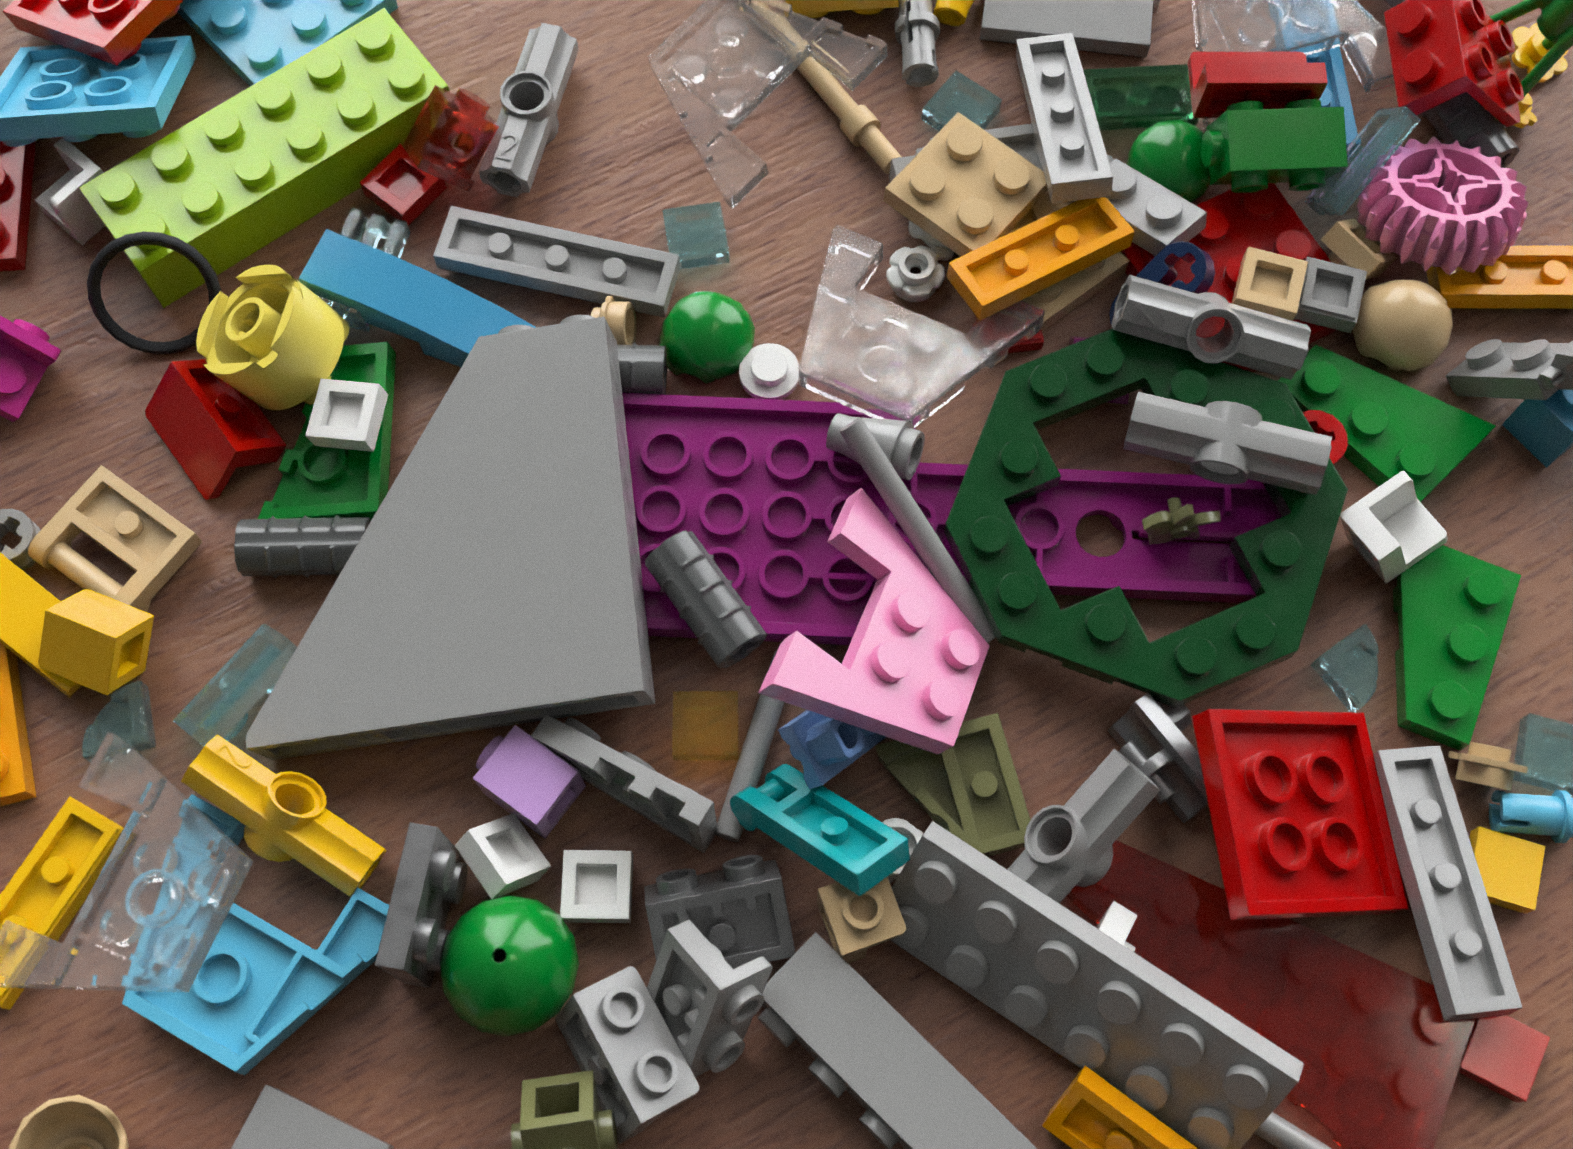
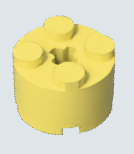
[196,265,350,410]

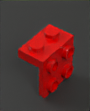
[1384,0,1524,128]

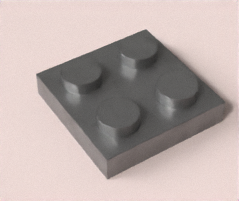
[375,822,467,988]

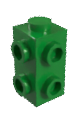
[1201,99,1348,193]

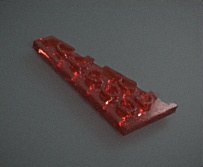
[1067,840,1476,1149]

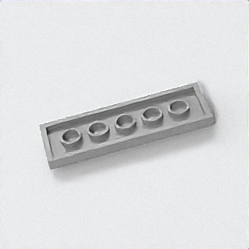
[891,821,1304,1149]

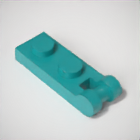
[730,763,910,896]

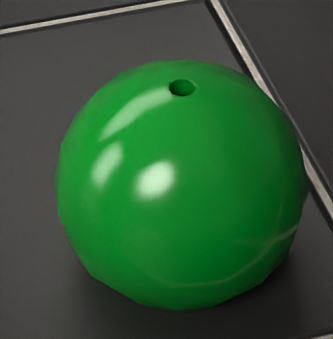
[440,895,579,1037]

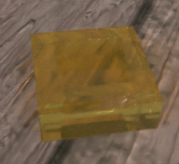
[672,691,739,760]

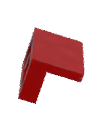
[1187,52,1328,118]
[145,359,286,500]

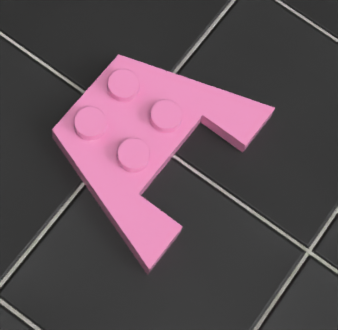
[758,488,990,754]

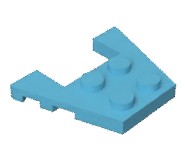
[122,794,389,1076]

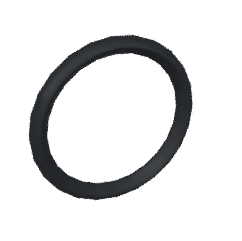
[87,231,221,354]

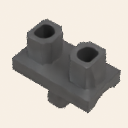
[1107,693,1208,823]

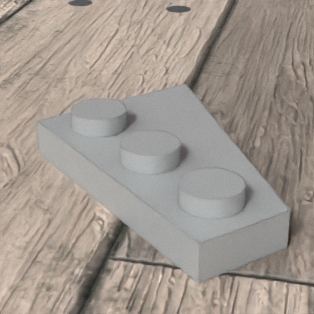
[531,714,717,853]

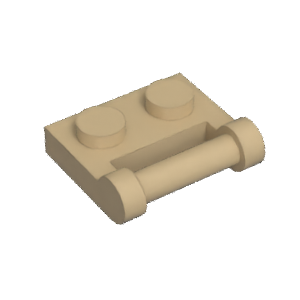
[28,465,202,612]

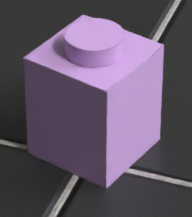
[473,725,586,838]

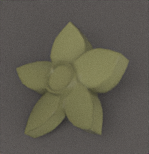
[1142,497,1221,545]

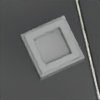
[1294,256,1367,333]

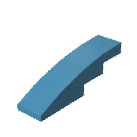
[298,229,536,367]

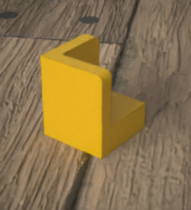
[38,589,154,695]

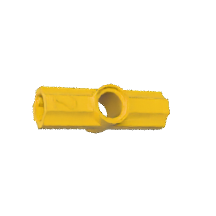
[181,734,386,897]

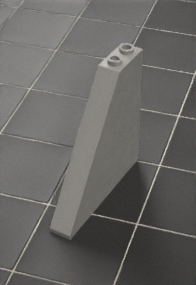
[245,315,656,760]

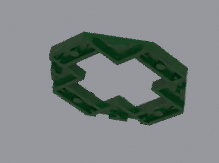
[944,328,1348,708]

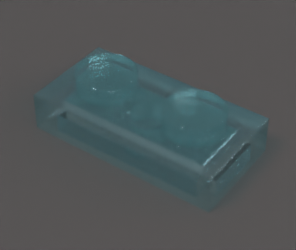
[173,623,297,746]

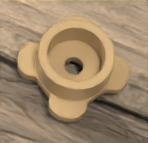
[1448,742,1528,791]

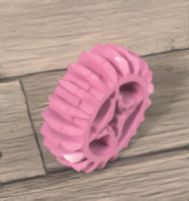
[1357,137,1528,275]

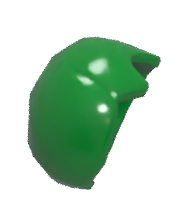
[1127,119,1210,203]
[659,291,755,384]

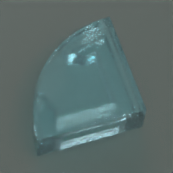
[1311,624,1379,713]
[82,680,156,763]

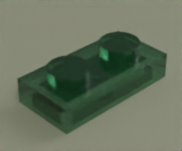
[1083,64,1200,131]

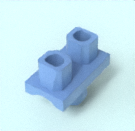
[778,710,886,789]

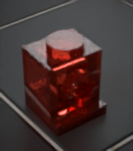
[402,85,499,192]

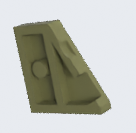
[876,713,1031,857]

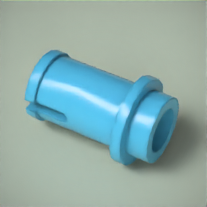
[1489,790,1573,843]

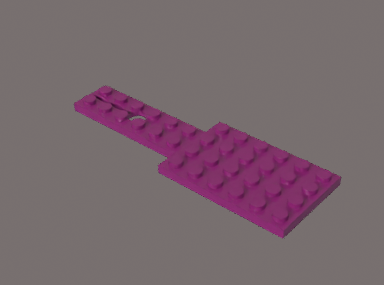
[622,393,1282,645]

